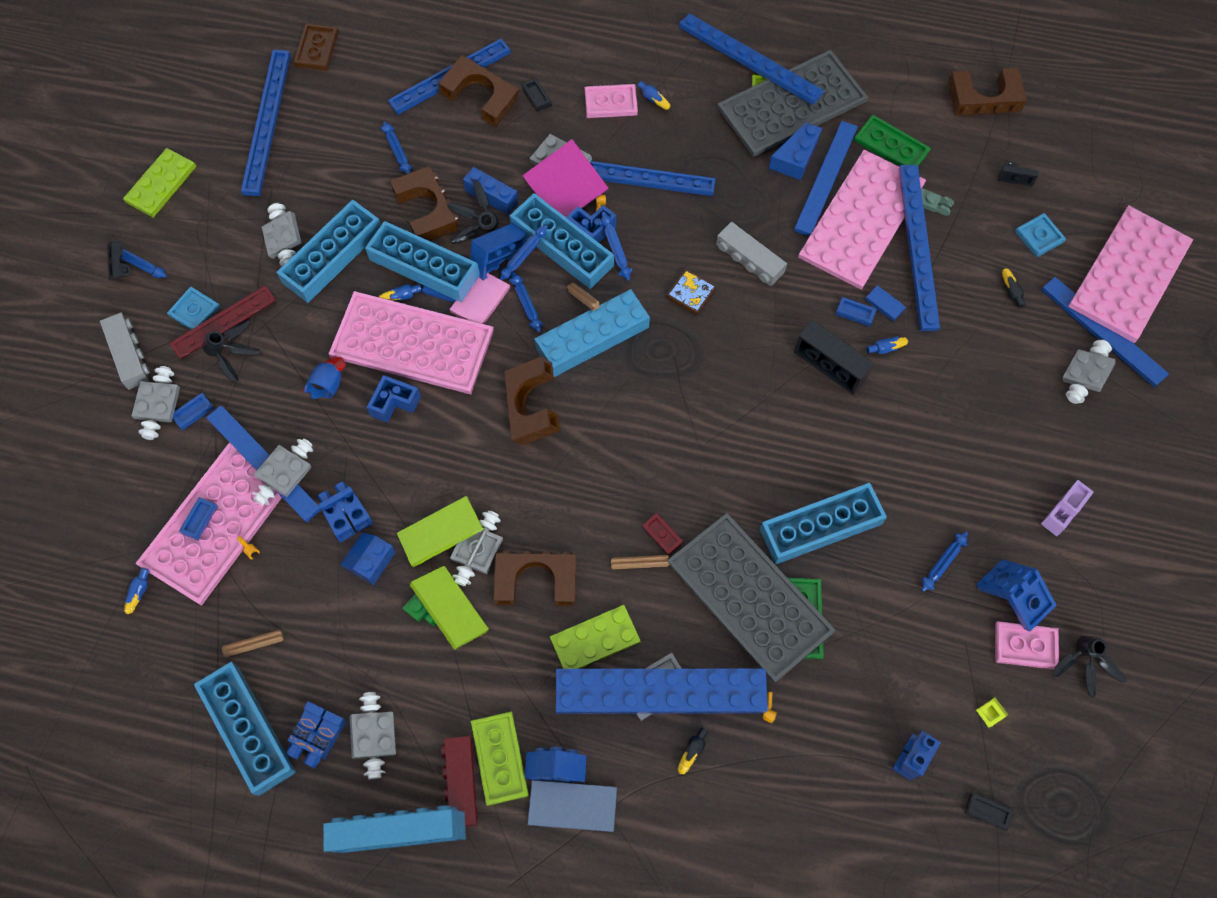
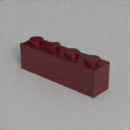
[441,736,478,827]

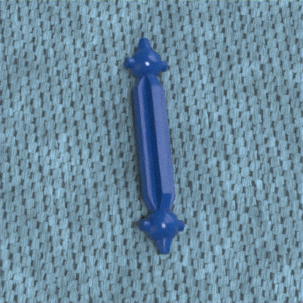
[380,121,413,174]
[599,212,633,281]
[500,225,548,280]
[120,246,167,278]
[509,272,543,333]
[921,531,968,592]

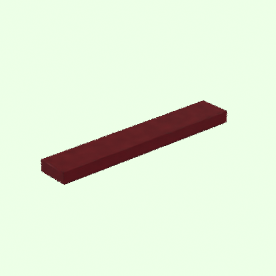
[169,285,276,359]

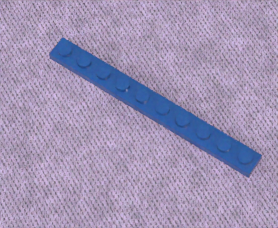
[679,13,824,105]
[241,50,291,196]
[899,165,940,331]

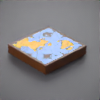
[666,269,716,315]

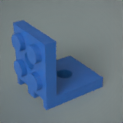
[976,559,1057,631]

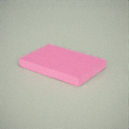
[585,84,638,118]
[450,273,510,324]
[995,621,1059,669]

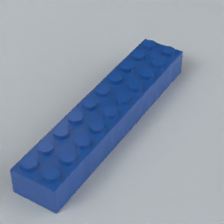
[556,669,768,714]

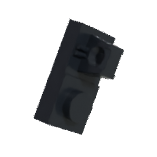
[998,161,1039,186]
[107,241,130,281]

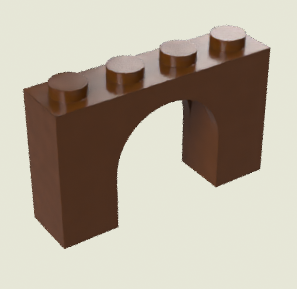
[439,55,519,127]
[948,68,1027,116]
[390,166,459,241]
[505,357,560,445]
[494,551,576,606]

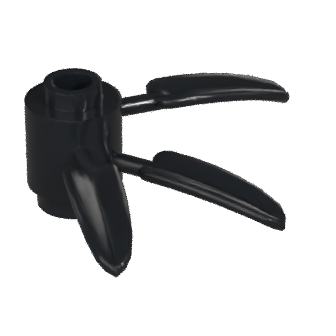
[447,179,499,244]
[203,319,261,382]
[1053,636,1127,698]

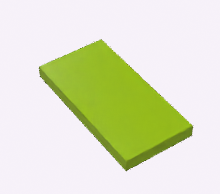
[397,496,484,567]
[410,566,489,650]
[471,711,529,806]

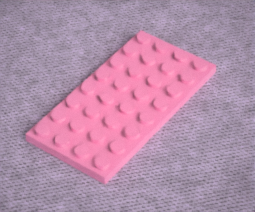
[798,150,926,290]
[1068,205,1193,343]
[328,291,494,394]
[135,443,282,606]

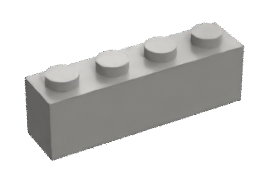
[716,222,787,286]
[100,313,150,390]

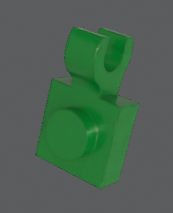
[402,593,436,626]

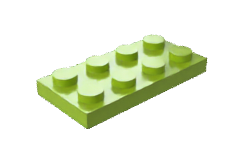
[123,148,196,218]
[550,605,641,669]

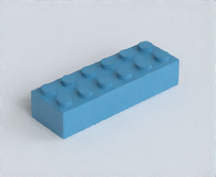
[510,193,614,289]
[277,199,381,303]
[365,221,480,303]
[535,289,650,377]
[759,483,887,565]
[194,661,296,796]
[324,806,466,853]

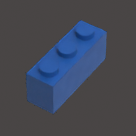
[463,167,518,215]

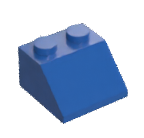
[340,532,396,585]

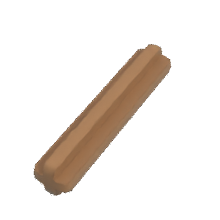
[567,283,600,311]
[611,555,669,569]
[222,630,284,657]

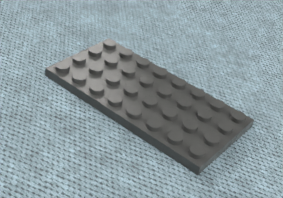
[717,50,868,157]
[667,513,836,684]

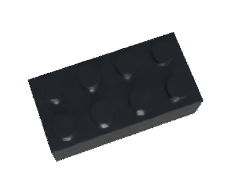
[794,320,874,395]

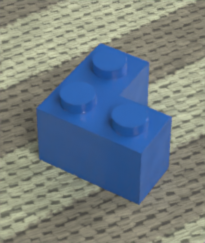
[566,205,617,243]
[367,375,421,423]
[525,747,587,783]

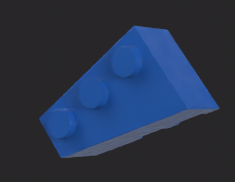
[769,123,822,180]
[470,223,527,281]

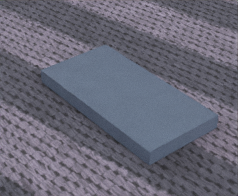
[528,780,617,832]

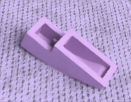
[1041,480,1093,536]

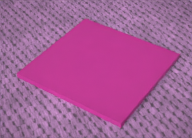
[523,139,609,217]

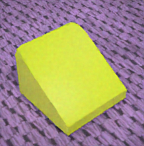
[976,697,1008,728]

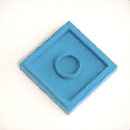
[1015,213,1066,258]
[167,286,221,330]

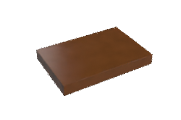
[293,23,339,71]

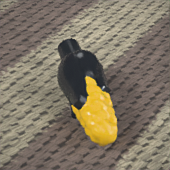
[1002,268,1026,308]
[678,728,708,774]

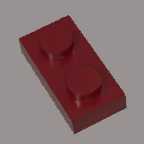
[642,513,683,555]

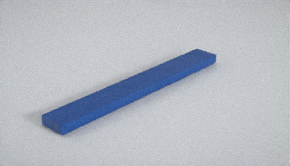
[388,39,511,115]
[794,121,858,237]
[590,161,716,196]
[1041,277,1169,388]
[206,405,322,523]

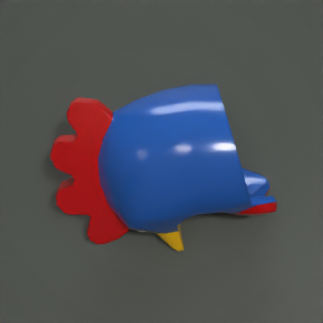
[303,355,346,399]

